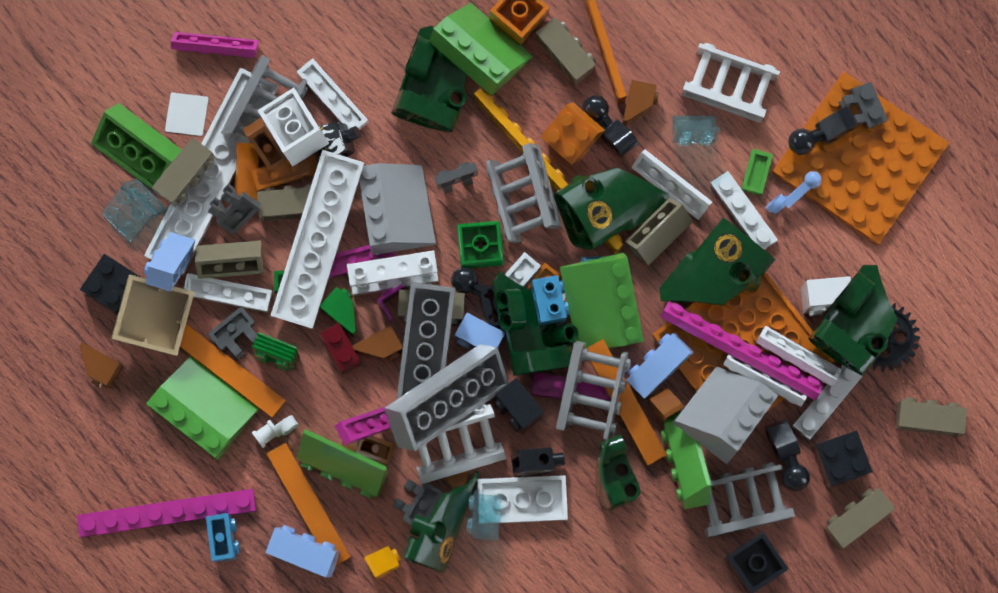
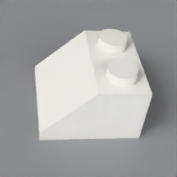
[800,276,851,317]

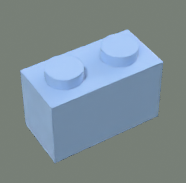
[454,313,505,349]

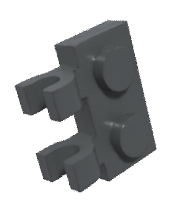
[839,82,888,129]
[434,162,478,194]
[208,184,261,235]
[208,306,258,360]
[393,479,444,525]

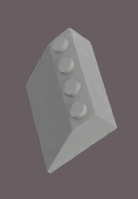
[359,163,436,255]
[673,367,778,464]

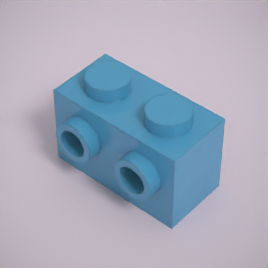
[530,275,569,326]
[206,513,240,563]

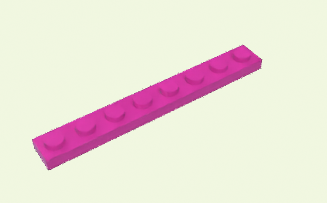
[660,301,824,400]
[77,489,257,538]

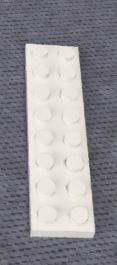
[271,150,364,329]

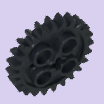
[871,303,920,372]

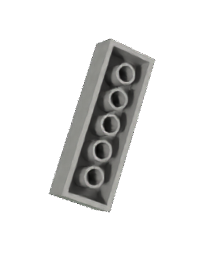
[397,282,456,399]
[384,344,509,451]

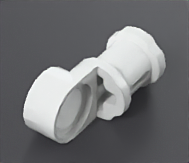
[252,415,299,448]

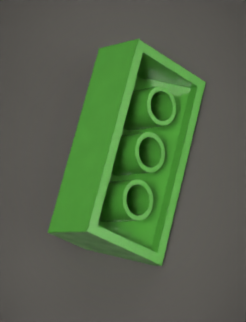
[91,103,182,191]
[661,409,711,509]

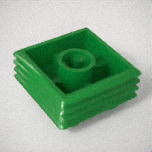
[457,221,504,268]
[252,332,300,372]

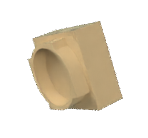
[111,275,194,356]

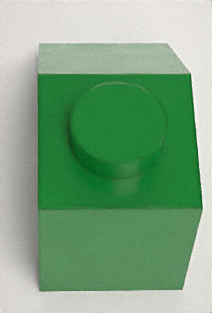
[319,287,357,338]

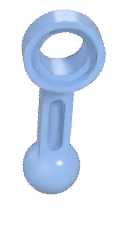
[766,171,822,215]

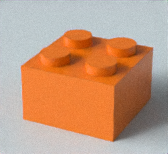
[489,0,550,46]
[540,102,605,165]

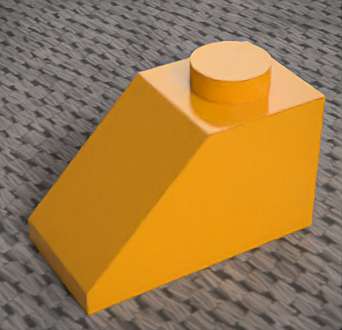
[364,546,401,580]

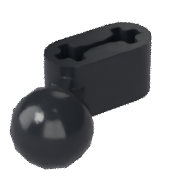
[582,95,638,157]
[788,106,859,155]
[451,267,501,329]
[764,419,810,492]

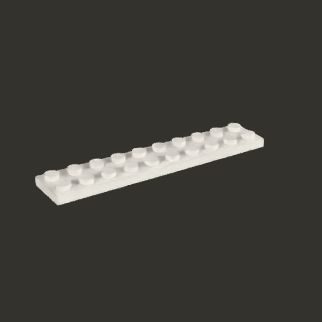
[144,68,279,275]

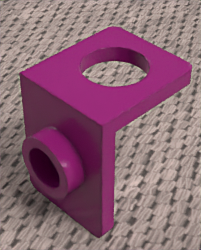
[377,284,404,324]

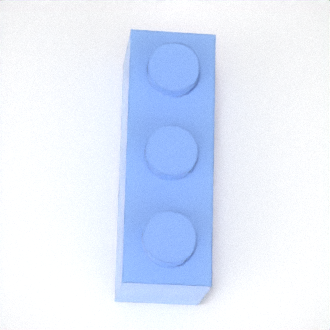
[144,232,195,292]
[627,334,694,399]
[265,525,341,577]

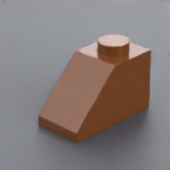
[622,80,659,126]
[243,118,288,171]
[352,325,403,362]
[80,342,123,389]
[648,388,684,424]
[341,436,395,465]

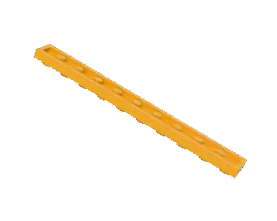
[474,88,623,255]

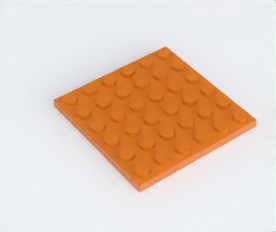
[772,71,950,246]
[652,272,835,413]

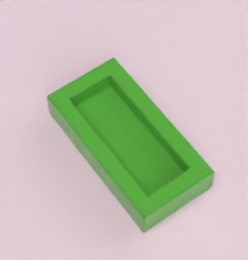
[741,149,773,196]

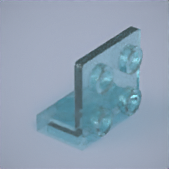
[672,116,720,146]
[102,179,167,242]
[467,490,501,541]

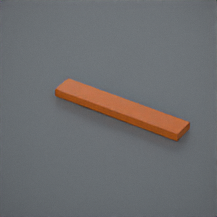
[584,0,627,104]
[180,324,286,418]
[586,339,666,465]
[266,443,351,567]

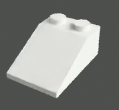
[258,88,329,166]

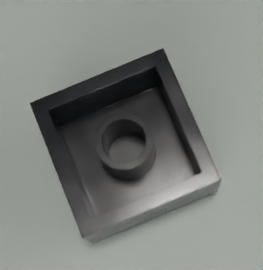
[79,254,140,316]
[495,378,544,434]
[812,431,872,489]
[724,532,789,593]

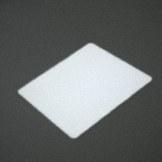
[165,93,208,136]

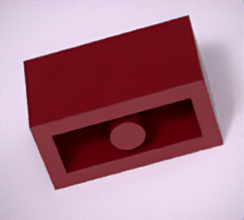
[320,323,361,375]

